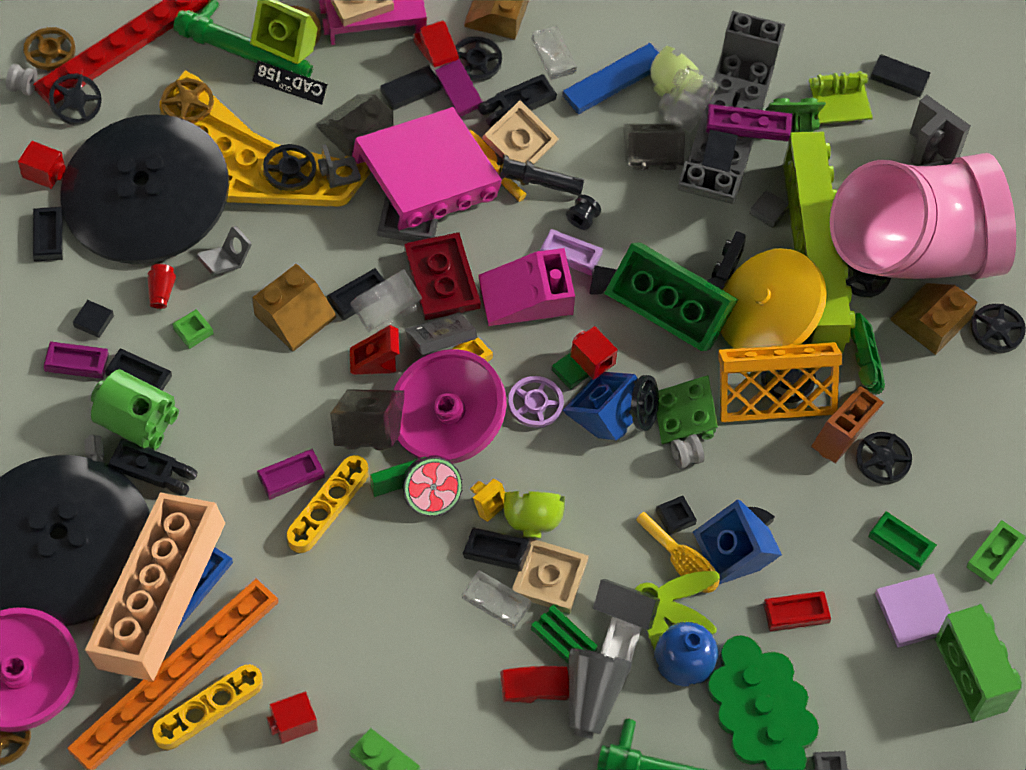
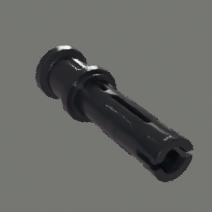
[498,154,584,196]

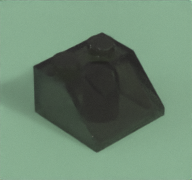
[316,94,394,157]
[623,123,685,170]
[330,389,405,450]

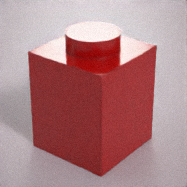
[18,140,66,189]
[571,326,618,380]
[266,691,318,744]

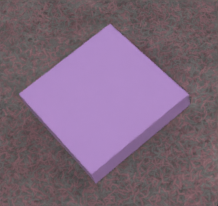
[875,574,950,648]

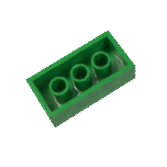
[604,242,739,352]

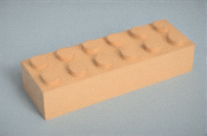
[85,493,225,681]

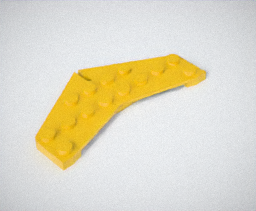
[159,70,371,207]

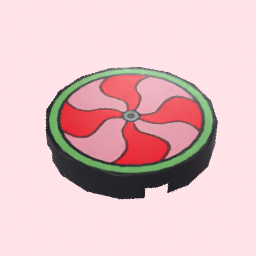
[402,455,462,517]

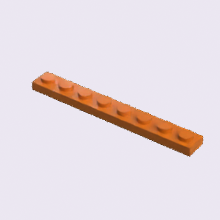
[67,578,278,770]

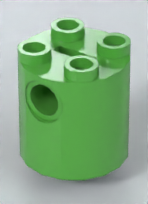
[91,369,179,450]

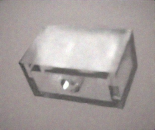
[659,63,719,132]
[350,269,422,333]

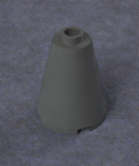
[569,648,632,739]

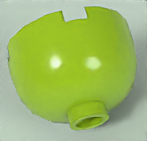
[504,491,565,539]

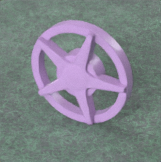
[508,376,564,428]

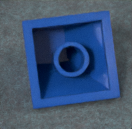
[563,372,638,440]
[693,500,782,584]

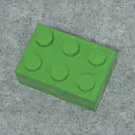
[935,604,1022,722]

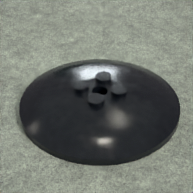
[60,114,230,264]
[0,455,150,627]

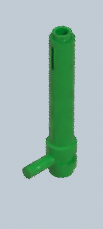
[174,0,313,78]
[596,719,707,770]

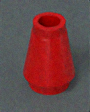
[147,264,176,309]

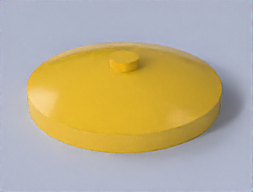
[721,248,827,349]

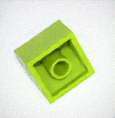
[250,0,318,64]

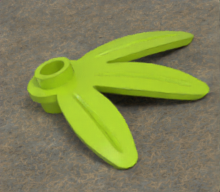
[634,571,720,650]

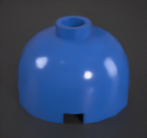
[654,622,718,686]

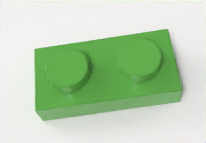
[966,520,1026,585]
[350,728,420,770]

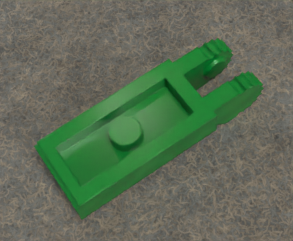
[850,312,885,395]

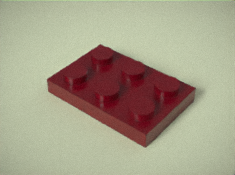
[404,232,481,320]

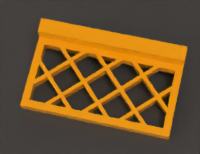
[718,342,842,422]

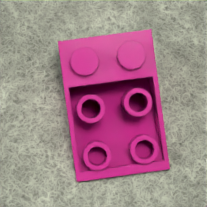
[478,248,575,326]

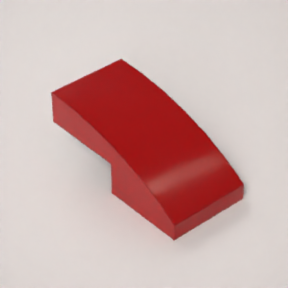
[500,666,569,704]

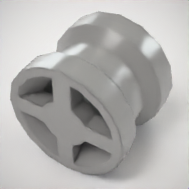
[6,64,37,96]
[671,434,704,469]

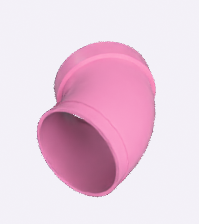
[830,153,1016,279]

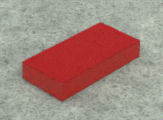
[763,591,831,631]

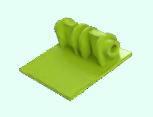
[809,71,873,124]

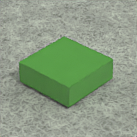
[172,309,214,349]

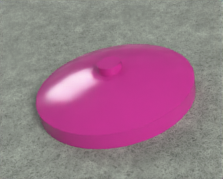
[389,349,506,464]
[0,608,81,732]

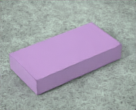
[540,229,603,276]

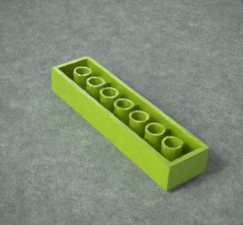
[783,132,855,354]

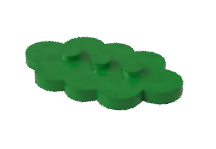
[707,635,819,770]

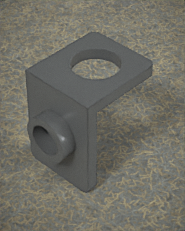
[318,144,361,188]
[196,226,252,275]

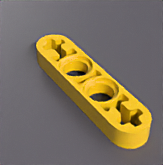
[287,455,368,553]
[152,664,263,750]

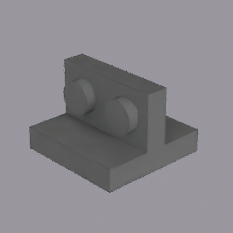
[910,94,971,166]

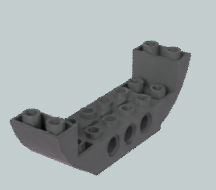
[678,11,785,205]

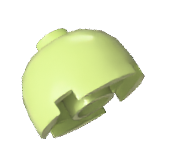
[650,46,705,100]

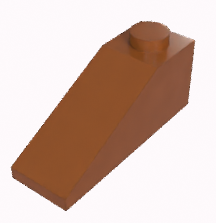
[811,386,884,464]

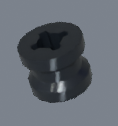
[566,194,602,230]

